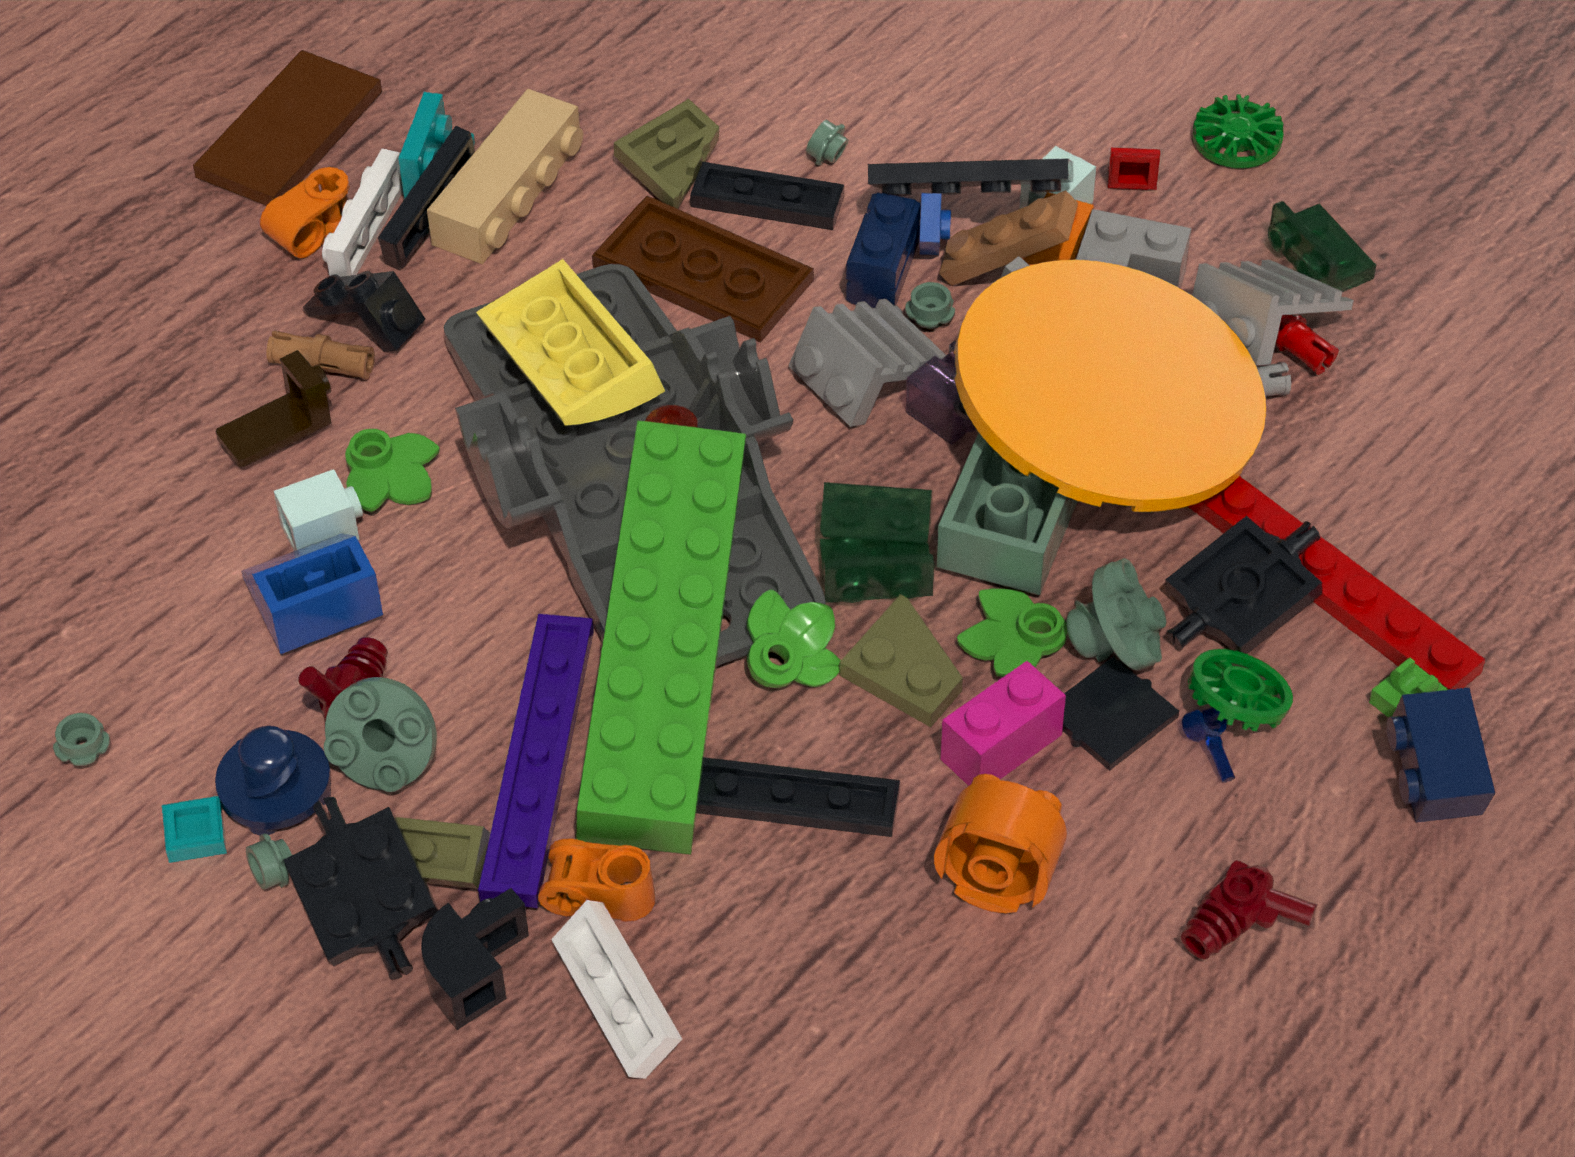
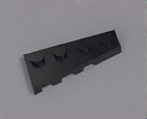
[868,158,1073,196]

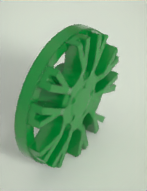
[1192,94,1284,168]
[1187,649,1293,731]

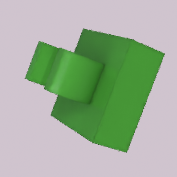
[1369,658,1449,717]

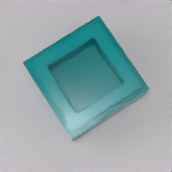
[162,796,227,863]

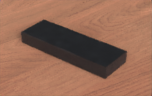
[378,126,475,271]
[690,162,844,230]

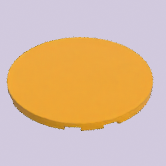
[954,260,1266,512]

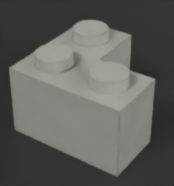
[1076,209,1191,289]

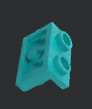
[398,92,475,199]

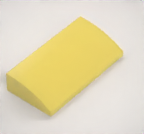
[476,259,665,425]

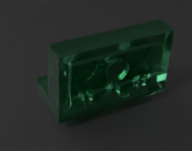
[1268,201,1377,292]
[820,482,933,545]
[820,532,934,603]

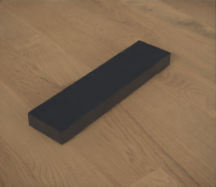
[697,757,900,837]

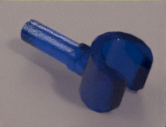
[1182,707,1235,783]

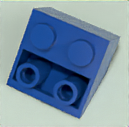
[241,533,383,654]

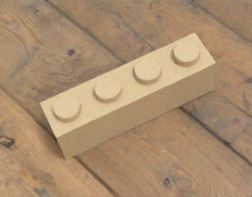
[427,89,583,264]

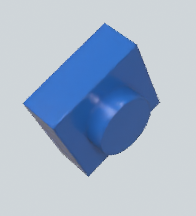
[919,193,951,255]

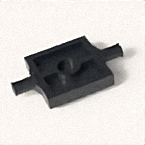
[1165,516,1322,654]
[284,797,439,980]

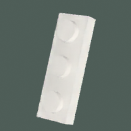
[322,149,403,277]
[551,900,682,1079]

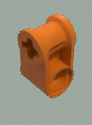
[260,167,350,258]
[538,839,656,922]

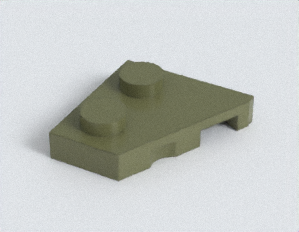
[614,99,719,209]
[839,594,963,728]

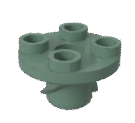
[1066,558,1166,670]
[323,677,437,792]

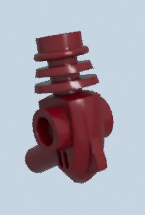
[298,637,388,722]
[1181,860,1317,959]

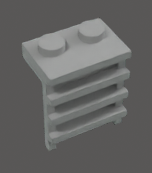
[1192,260,1354,366]
[788,299,956,427]

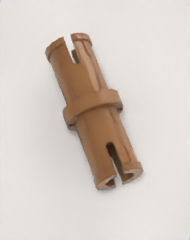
[266,330,375,380]

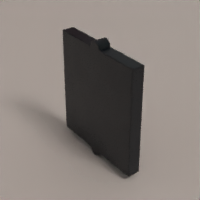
[1062,656,1179,771]

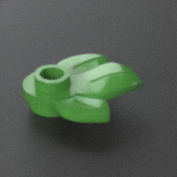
[345,429,440,512]
[746,589,841,688]
[957,589,1067,677]

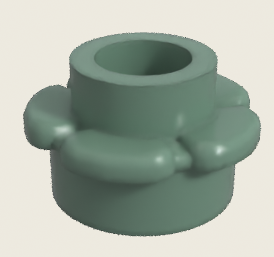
[806,119,849,166]
[905,282,955,329]
[53,713,110,766]
[246,833,292,890]

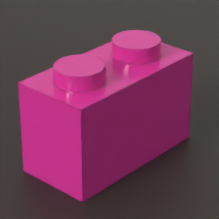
[940,661,1066,786]

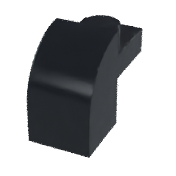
[421,888,529,1030]

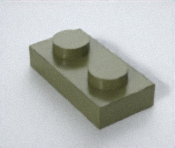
[396,817,490,889]

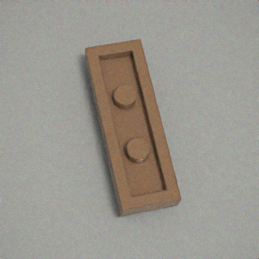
[939,190,1078,286]

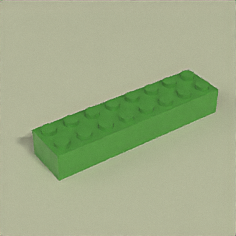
[576,420,746,855]

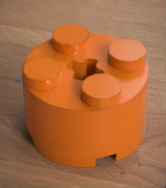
[934,774,1067,913]

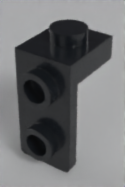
[303,271,426,352]

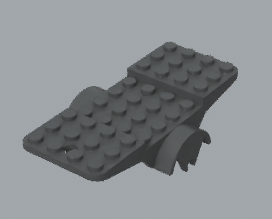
[443,264,826,666]

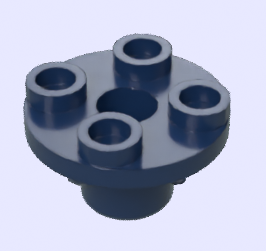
[215,726,331,836]

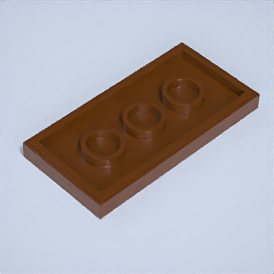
[193,50,382,206]
[592,196,814,343]

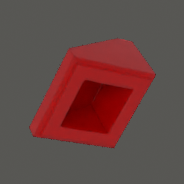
[1108,147,1160,190]

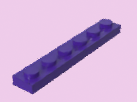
[478,614,594,908]

